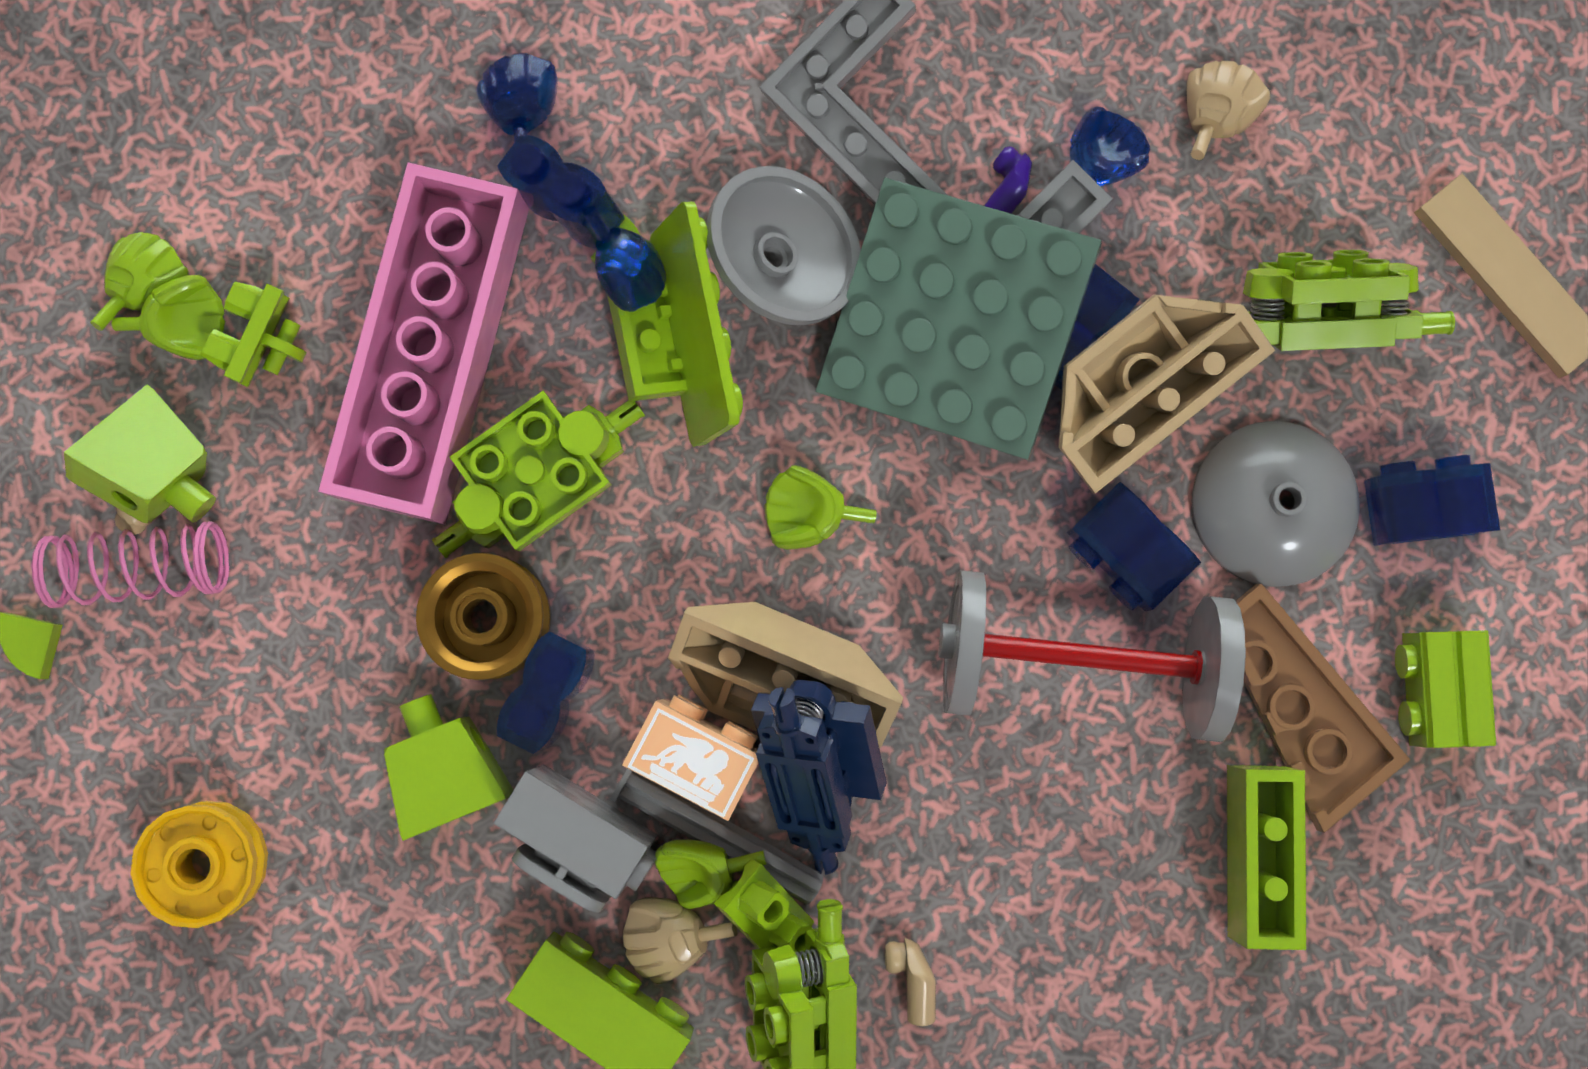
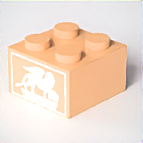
[622,694,758,821]

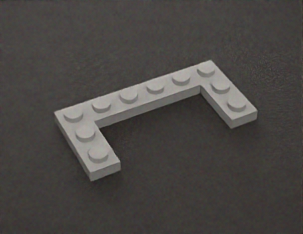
[760,0,1113,234]

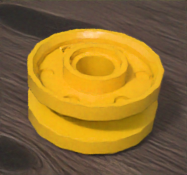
[130,801,268,928]

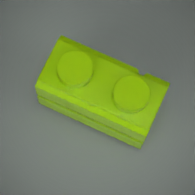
[1395,630,1496,748]

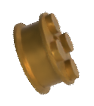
[416,553,551,680]

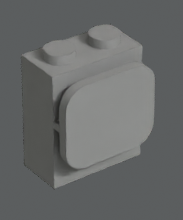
[494,764,658,913]

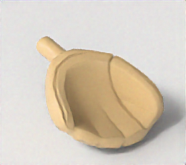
[1187,61,1270,160]
[623,897,738,984]

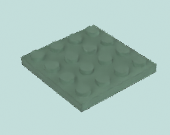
[815,177,1102,460]

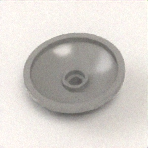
[707,166,861,325]
[1191,421,1360,587]

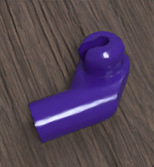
[984,146,1032,214]

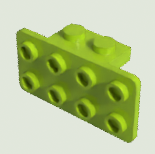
[607,201,743,447]

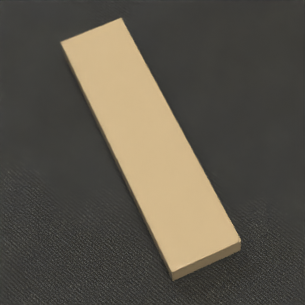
[1414,173,1588,378]

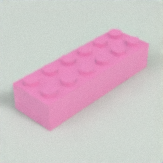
[318,162,529,525]

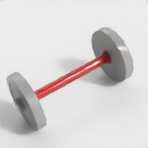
[938,570,1246,742]

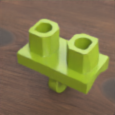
[201,281,307,387]
[714,858,814,960]

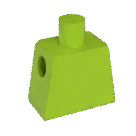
[64,384,216,523]
[384,694,513,841]

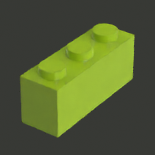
[1227,765,1306,950]
[506,931,694,1069]

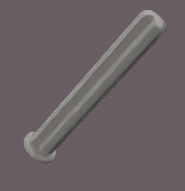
[610,768,824,904]

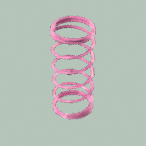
[31,521,229,608]

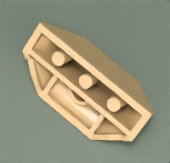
[1059,295,1275,494]
[668,602,903,748]

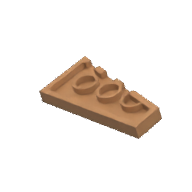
[1236,583,1410,833]

